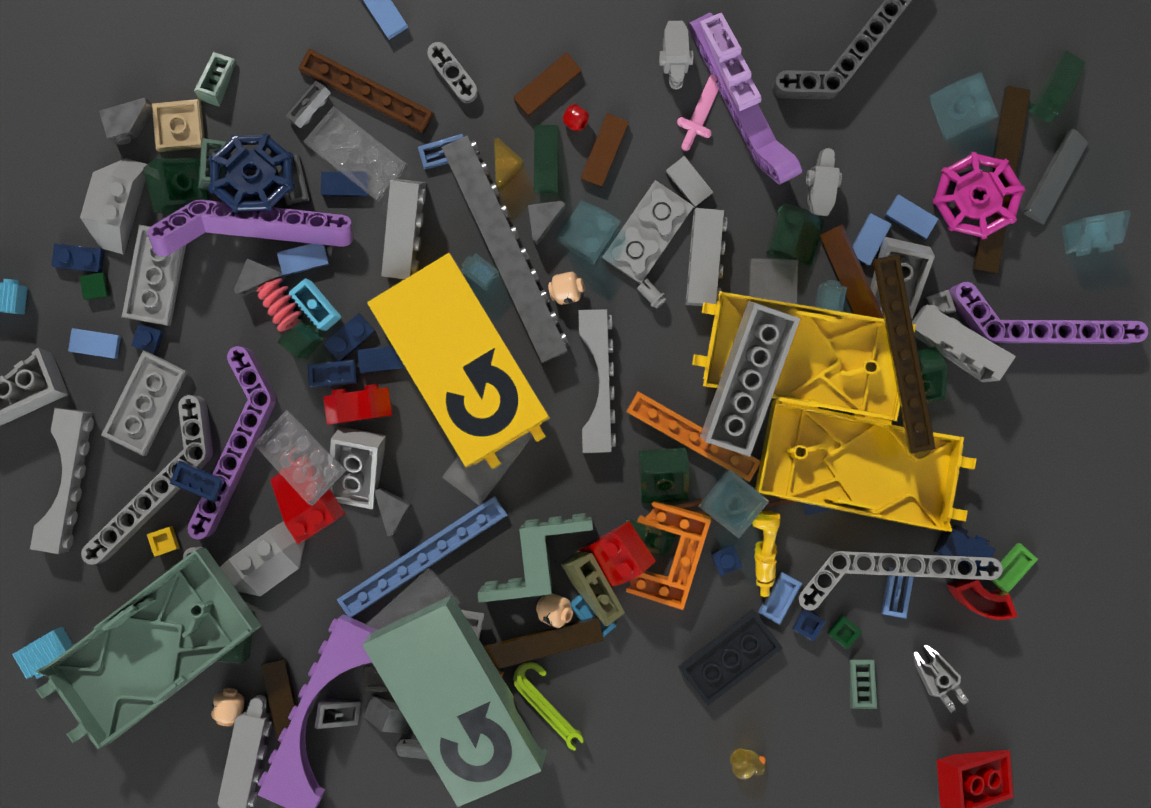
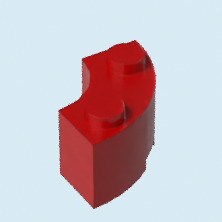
[323,384,392,425]
[947,579,1018,620]

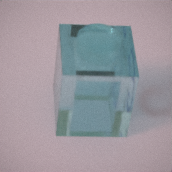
[461,253,499,291]
[815,280,847,312]

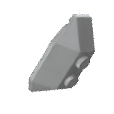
[80,158,150,255]
[220,521,306,596]

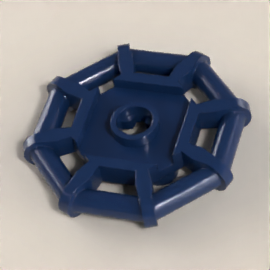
[208,133,295,213]

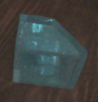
[928,72,998,140]
[556,201,621,265]
[1062,210,1130,257]
[698,470,769,539]

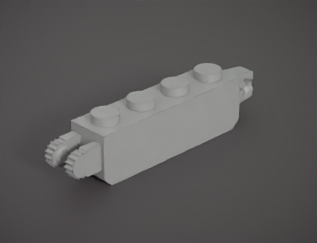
[217,693,272,808]

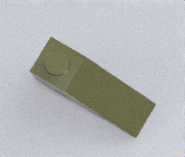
[561,551,625,626]

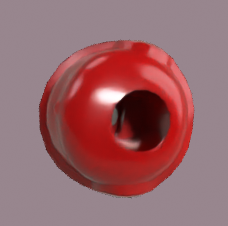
[562,104,589,131]

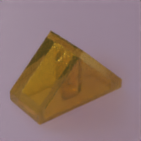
[494,138,524,190]

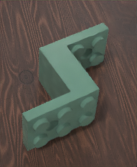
[478,513,593,603]

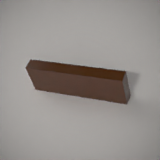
[513,52,582,117]
[581,113,629,188]

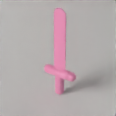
[677,73,719,151]

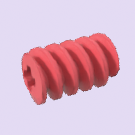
[256,278,303,332]

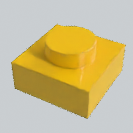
[147,526,180,557]

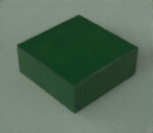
[79,272,110,301]
[828,615,862,650]

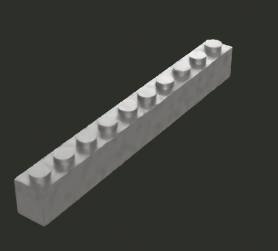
[441,136,570,364]

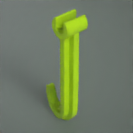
[513,661,583,750]

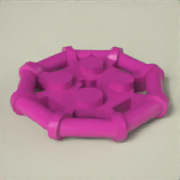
[932,152,1026,239]

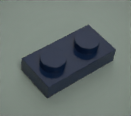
[51,243,105,273]
[324,313,376,361]

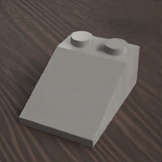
[870,237,935,319]
[328,426,386,509]

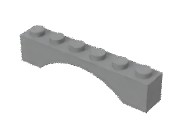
[578,309,616,453]
[30,408,94,554]

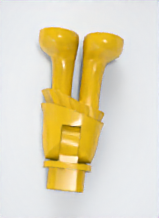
[751,510,780,597]

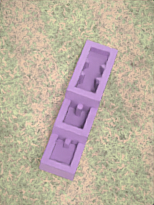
[700,12,761,111]

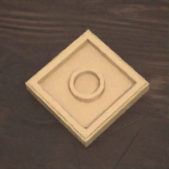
[152,99,204,152]

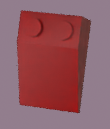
[270,455,346,544]
[578,521,656,587]
[937,750,1014,808]

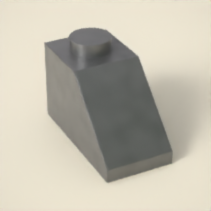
[99,98,153,145]

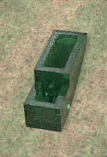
[534,125,558,194]

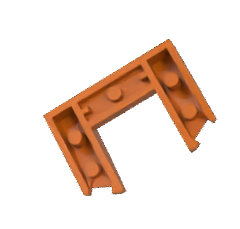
[626,502,711,610]

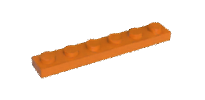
[626,391,761,482]

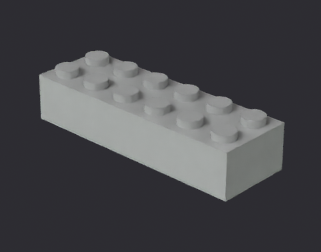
[700,301,800,456]

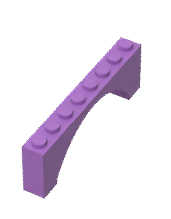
[258,614,377,808]

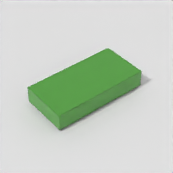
[989,543,1038,593]

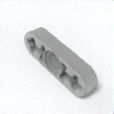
[427,42,478,103]

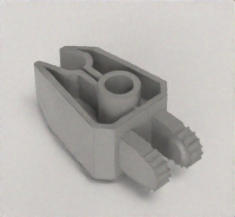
[659,21,693,90]
[806,148,842,216]
[912,645,968,713]

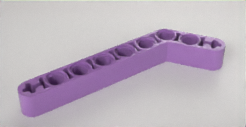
[688,13,802,185]
[147,200,353,256]
[949,282,1148,344]
[187,346,277,540]

